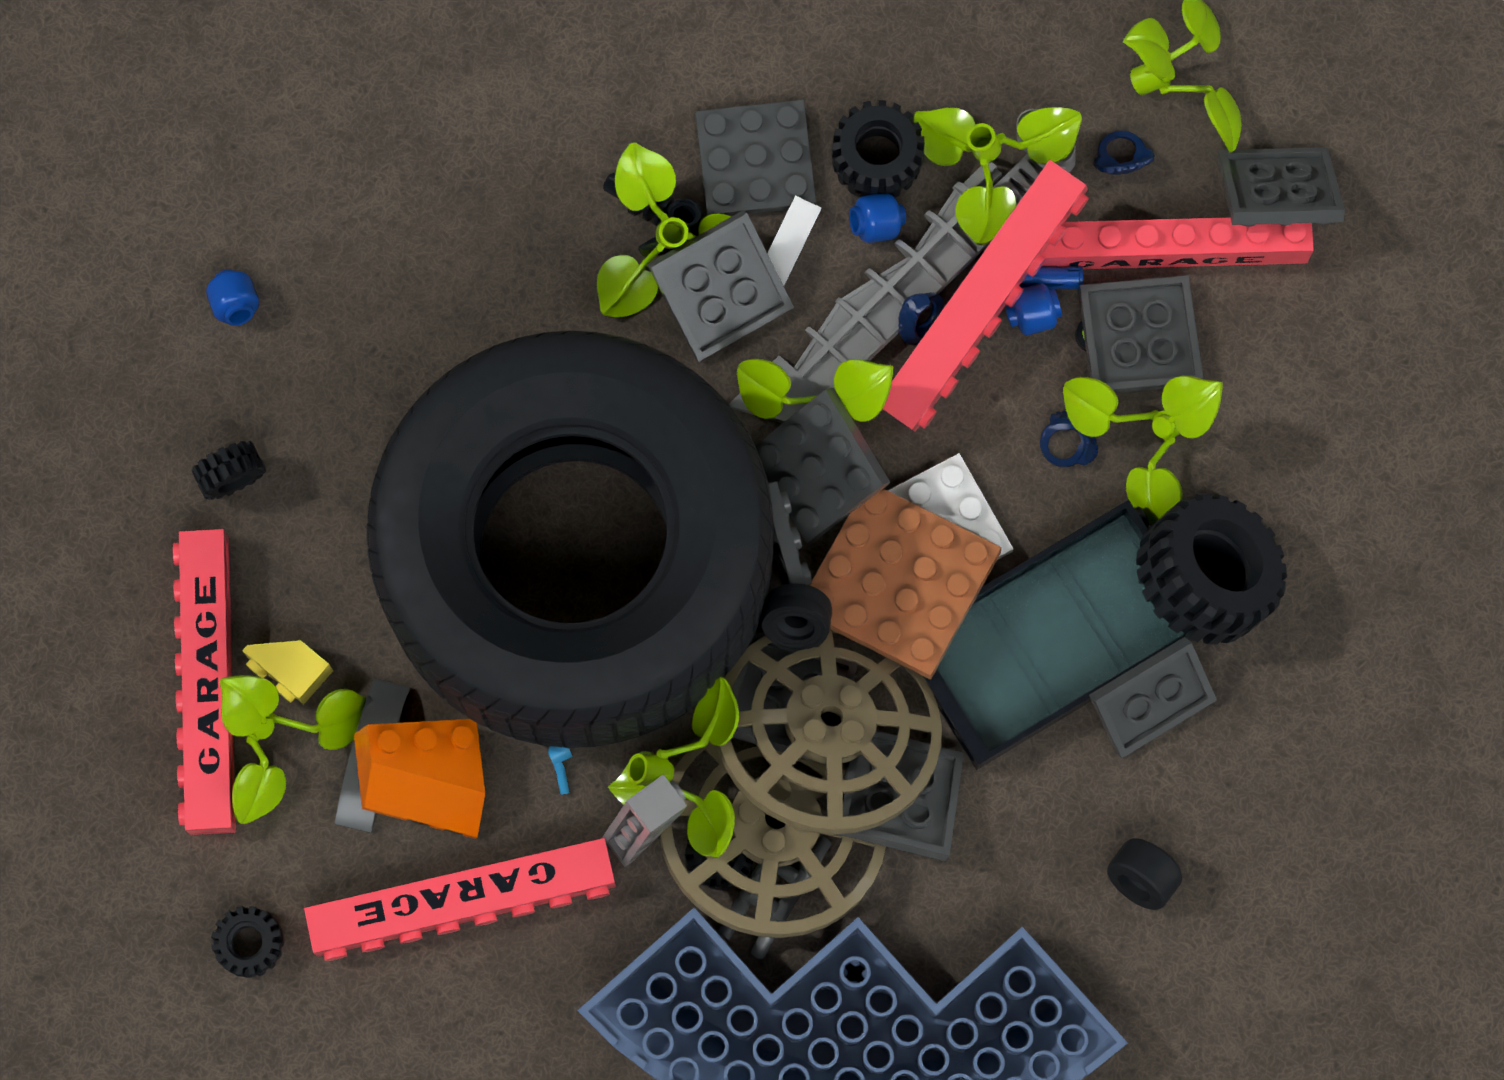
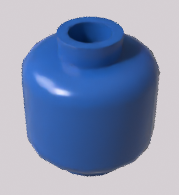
[849,193,906,243]
[206,269,259,326]
[1005,283,1062,336]

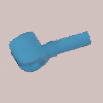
[548,746,573,795]

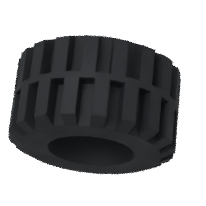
[832,100,925,198]

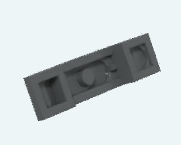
[335,679,411,833]

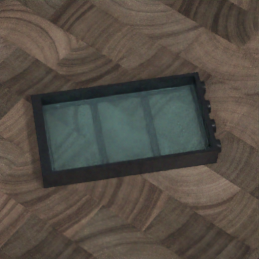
[923,500,1192,770]

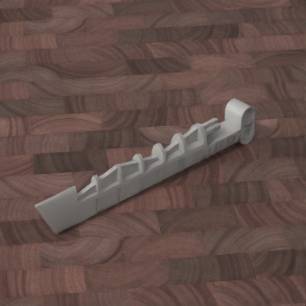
[729,109,1076,423]

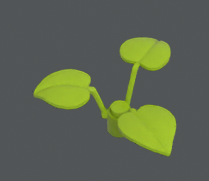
[1123,0,1242,153]
[914,107,1082,245]
[596,142,732,317]
[737,359,894,422]
[1063,375,1223,525]
[220,675,367,824]
[608,677,739,858]

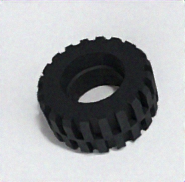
[1136,493,1287,645]

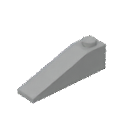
[602,774,687,867]

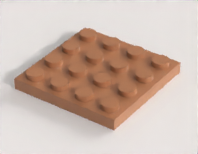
[810,489,1002,680]

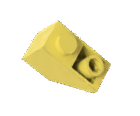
[242,640,333,705]

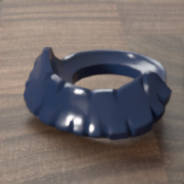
[1093,131,1155,175]
[898,292,944,345]
[1040,411,1098,467]

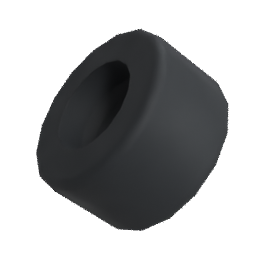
[1107,838,1183,910]

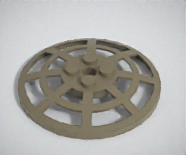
[717,629,942,834]
[659,741,886,938]

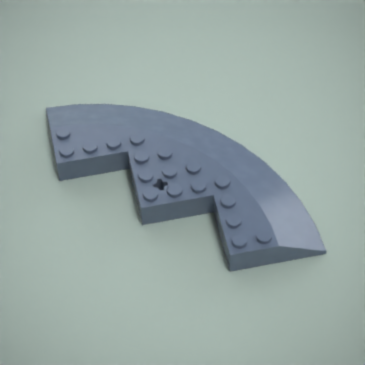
[577,908,1128,1080]

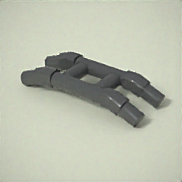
[717,823,831,959]

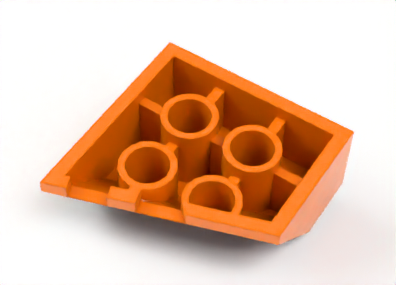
[354,719,485,839]

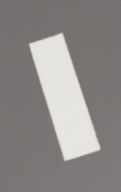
[767,195,822,286]

